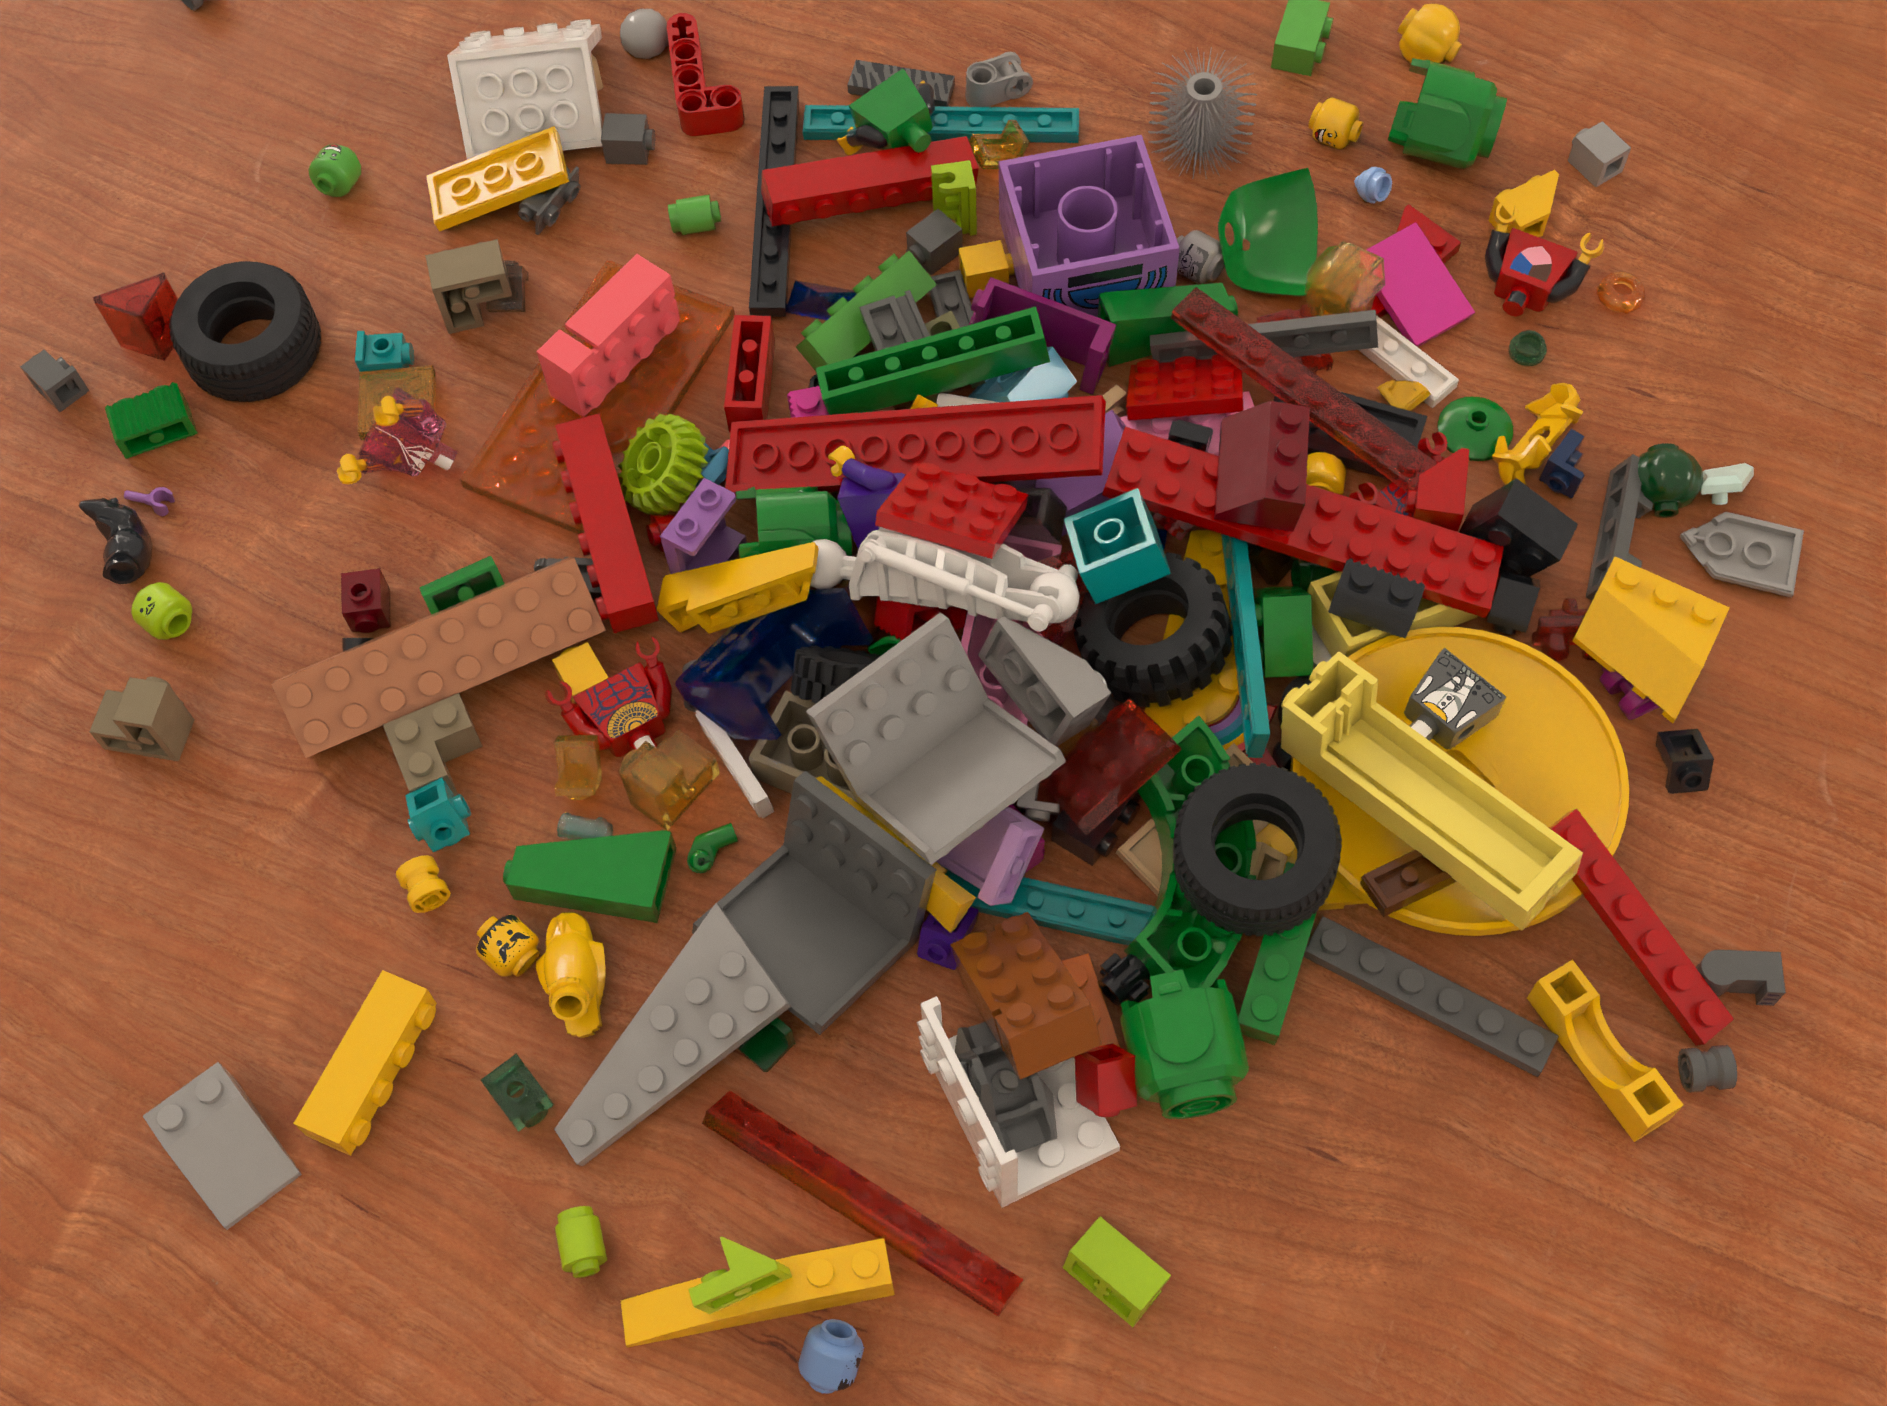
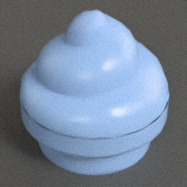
[1354,167,1392,203]

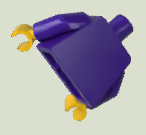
[828,446,905,550]

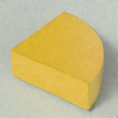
[1377,380,1431,411]

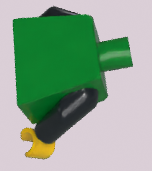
[837,68,935,155]

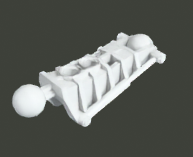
[810,527,1080,631]

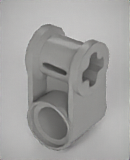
[965,52,1033,107]

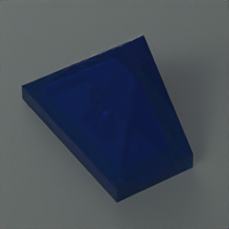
[787,280,857,320]

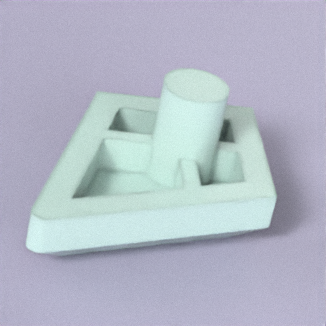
[1700,463,1754,505]

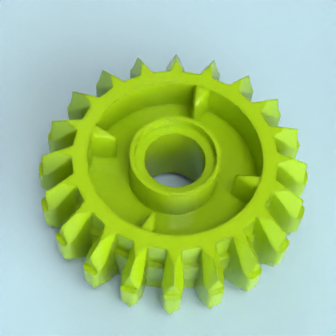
[618,414,709,515]

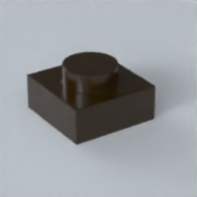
[1249,545,1299,585]

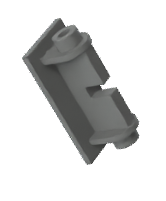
[518,166,581,235]

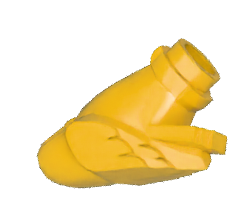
[536,912,606,1039]

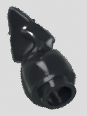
[79,498,152,584]

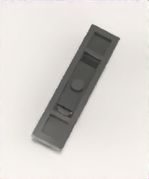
[1586,454,1653,600]

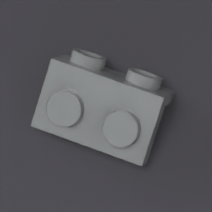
[1017,782,1060,822]

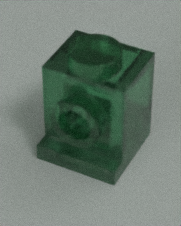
[481,1053,554,1132]

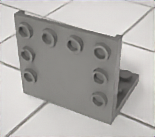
[806,613,1066,865]

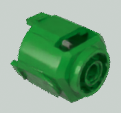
[1388,58,1507,170]
[736,487,852,558]
[1120,969,1249,1119]

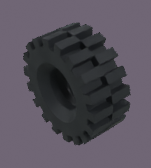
[790,646,881,703]

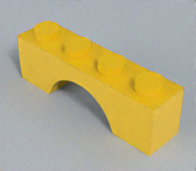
[1527,960,1683,1142]

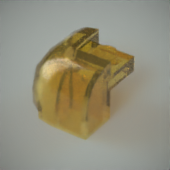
[1305,241,1385,317]

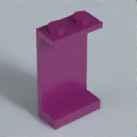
[969,277,1116,395]

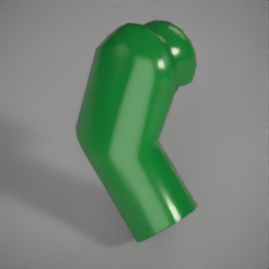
[687,823,738,873]

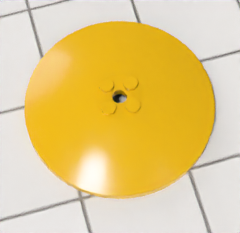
[1291,627,1629,936]

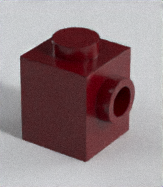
[341,568,391,633]

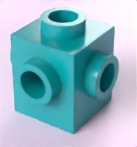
[405,777,471,852]

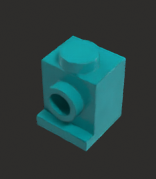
[355,331,414,383]

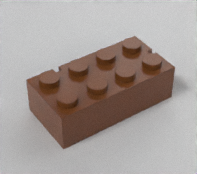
[950,912,1102,1080]

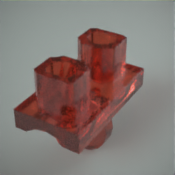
[1532,598,1595,661]

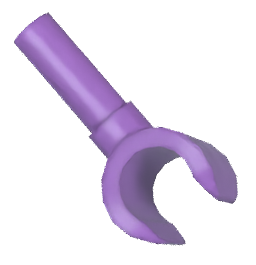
[124,487,175,516]

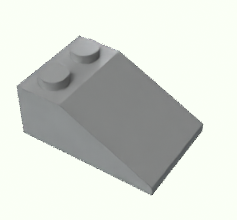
[978,616,1111,747]
[143,1062,302,1230]

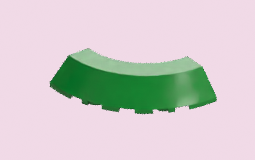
[1124,715,1256,989]

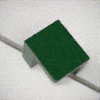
[737,1017,795,1072]

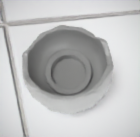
[620,8,669,59]

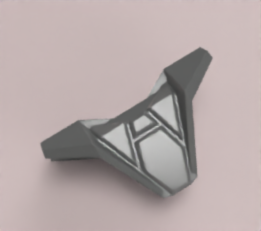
[955,1022,1057,1153]

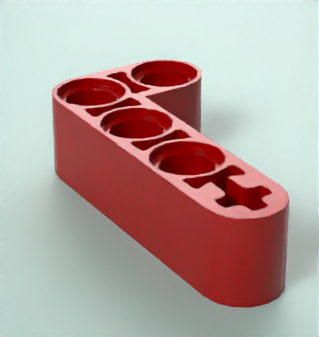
[667,13,745,136]

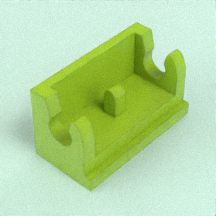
[931,160,977,236]
[1063,1216,1171,1327]

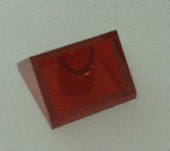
[93,273,179,361]

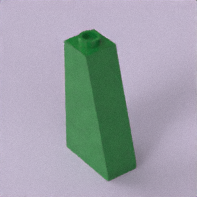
[1098,283,1238,367]
[503,830,677,923]

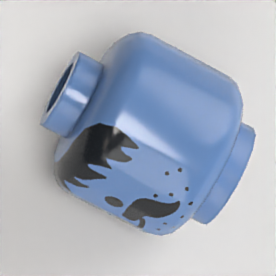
[798,1319,864,1394]

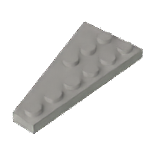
[554,903,791,1166]

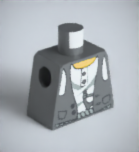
[1404,648,1506,749]

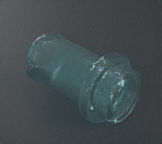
[557,812,613,840]

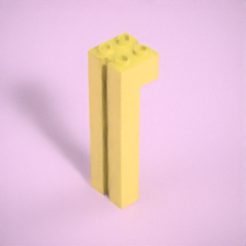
[1280,651,1583,931]

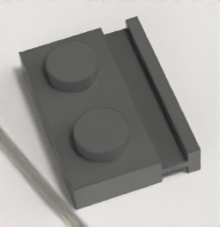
[859,290,930,351]

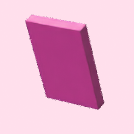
[1353,222,1475,347]

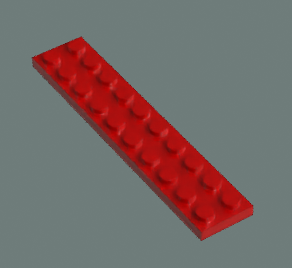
[725,395,1106,496]
[1102,426,1504,618]

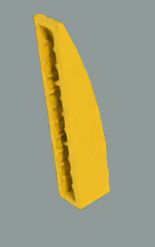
[621,1238,895,1348]

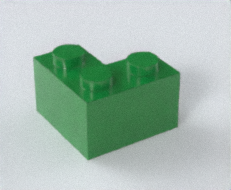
[1253,586,1313,678]

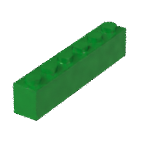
[816,306,1050,415]

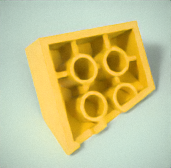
[1573,557,1730,724]

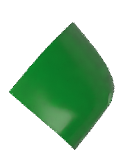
[1218,168,1318,296]

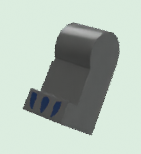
[1696,950,1786,1006]

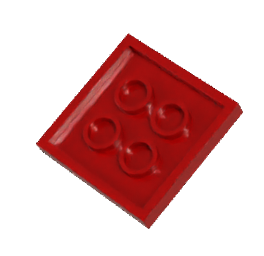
[1126,353,1244,421]
[875,463,1028,559]

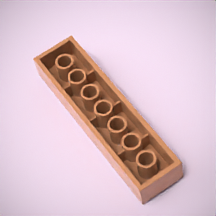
[271,557,606,758]

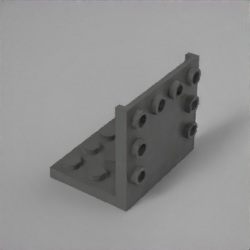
[692,771,936,1035]

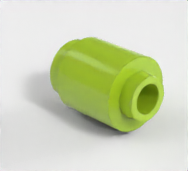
[555,1206,607,1278]

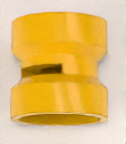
[396,855,451,913]

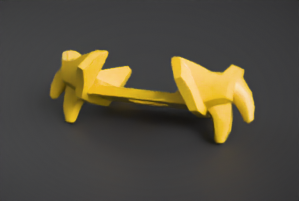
[1492,383,1583,485]

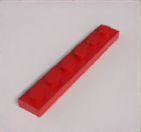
[1549,809,1734,1046]

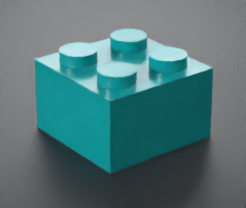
[1064,488,1171,604]

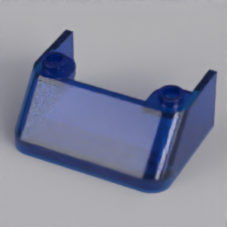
[675,588,873,740]

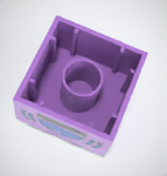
[999,135,1180,317]

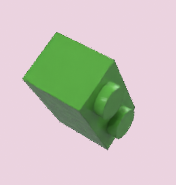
[1271,0,1334,76]

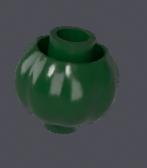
[1638,443,1703,518]

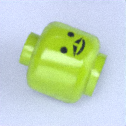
[131,582,192,640]

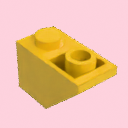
[1488,170,1559,237]

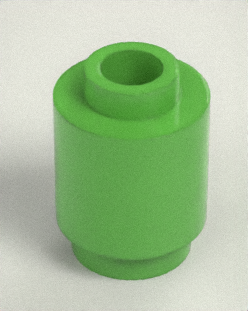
[668,194,721,235]

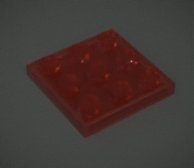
[1040,698,1182,835]

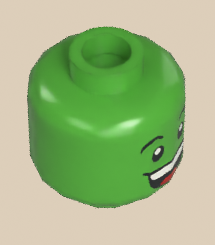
[308,144,361,197]

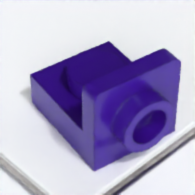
[917,907,979,970]

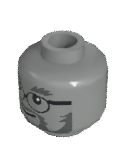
[1177,230,1225,284]

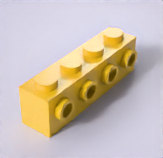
[293,970,437,1156]

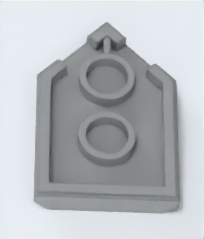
[1680,512,1804,598]

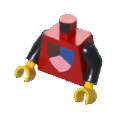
[1485,202,1604,317]

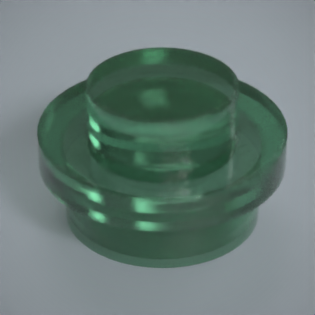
[1508,330,1547,366]

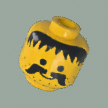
[476,914,540,977]

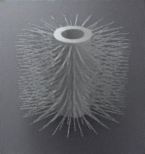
[1148,47,1257,179]

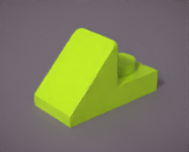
[688,1236,792,1314]

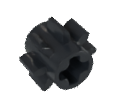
[1098,953,1150,1006]

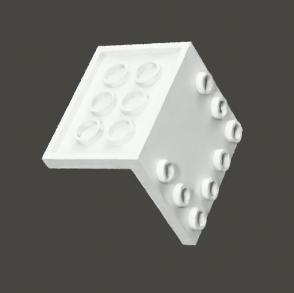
[447,19,603,160]
[917,996,1120,1208]

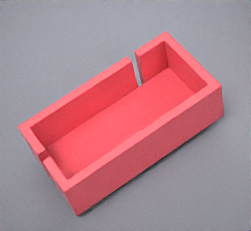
[536,254,680,417]

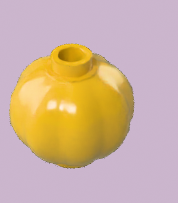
[1397,4,1462,63]

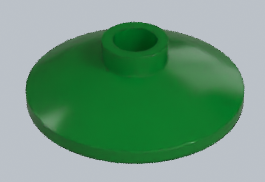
[1437,396,1513,461]

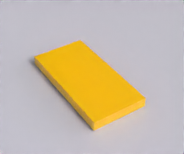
[427,126,569,232]

